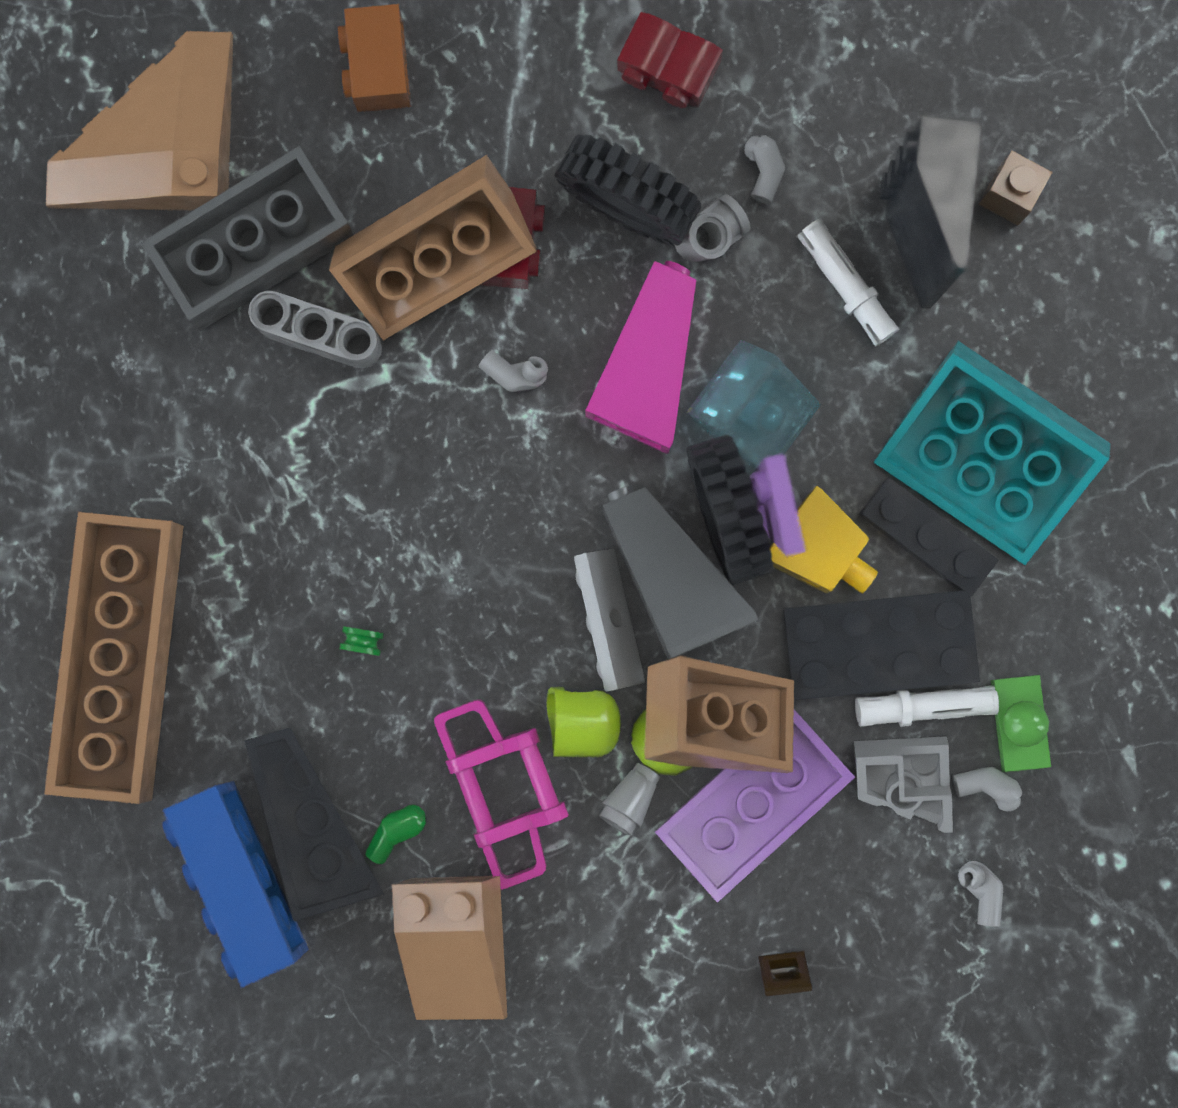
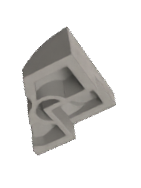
[854,736,953,833]

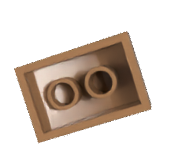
[644,656,794,773]
[392,876,507,1020]

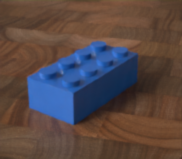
[162,781,309,988]

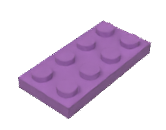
[654,710,855,903]

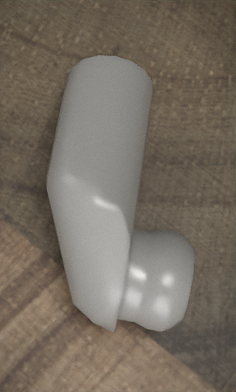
[478,350,548,392]
[952,767,1022,812]
[958,861,1003,927]

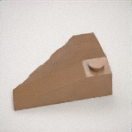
[46,31,233,210]

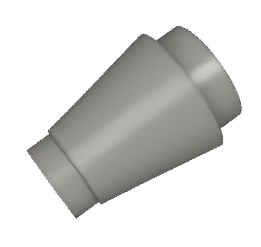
[599,763,660,836]

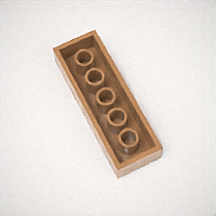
[45,512,184,804]

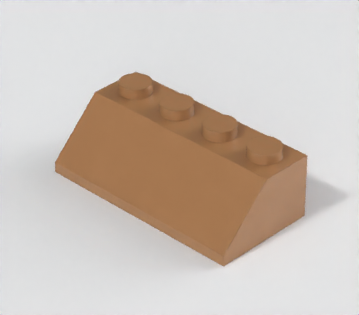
[329,155,536,340]

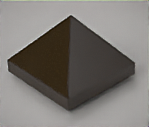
[758,951,812,996]

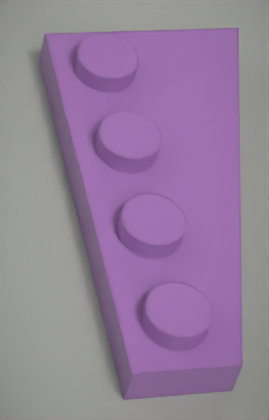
[750,454,806,556]

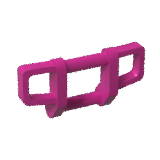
[434,699,569,889]

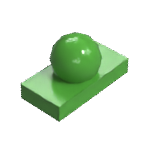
[991,675,1051,772]

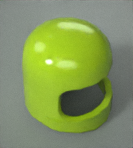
[546,687,621,757]

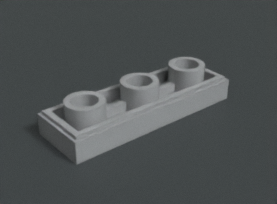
[574,549,645,692]

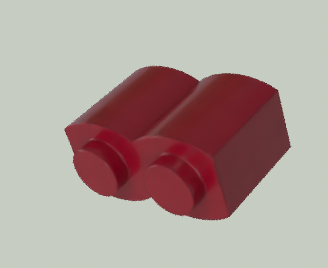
[617,12,723,109]

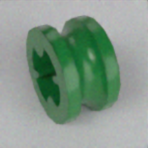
[339,626,384,656]

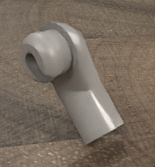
[744,135,785,205]

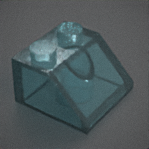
[687,340,821,469]

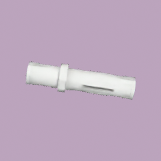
[797,219,899,346]
[855,685,999,727]

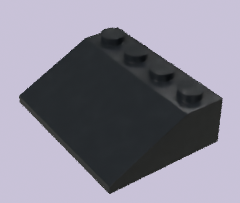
[880,116,981,309]

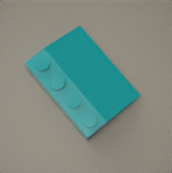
[874,341,1111,565]

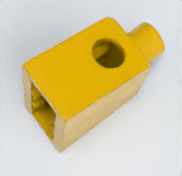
[770,486,878,594]

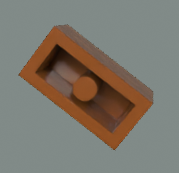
[338,4,411,112]

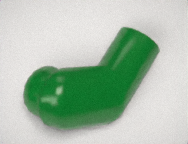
[365,805,426,864]

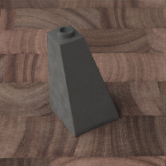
[602,484,759,660]

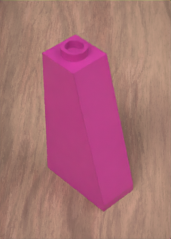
[585,261,696,454]

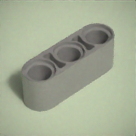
[248,291,382,368]

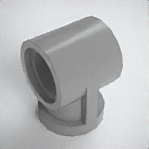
[674,194,751,262]

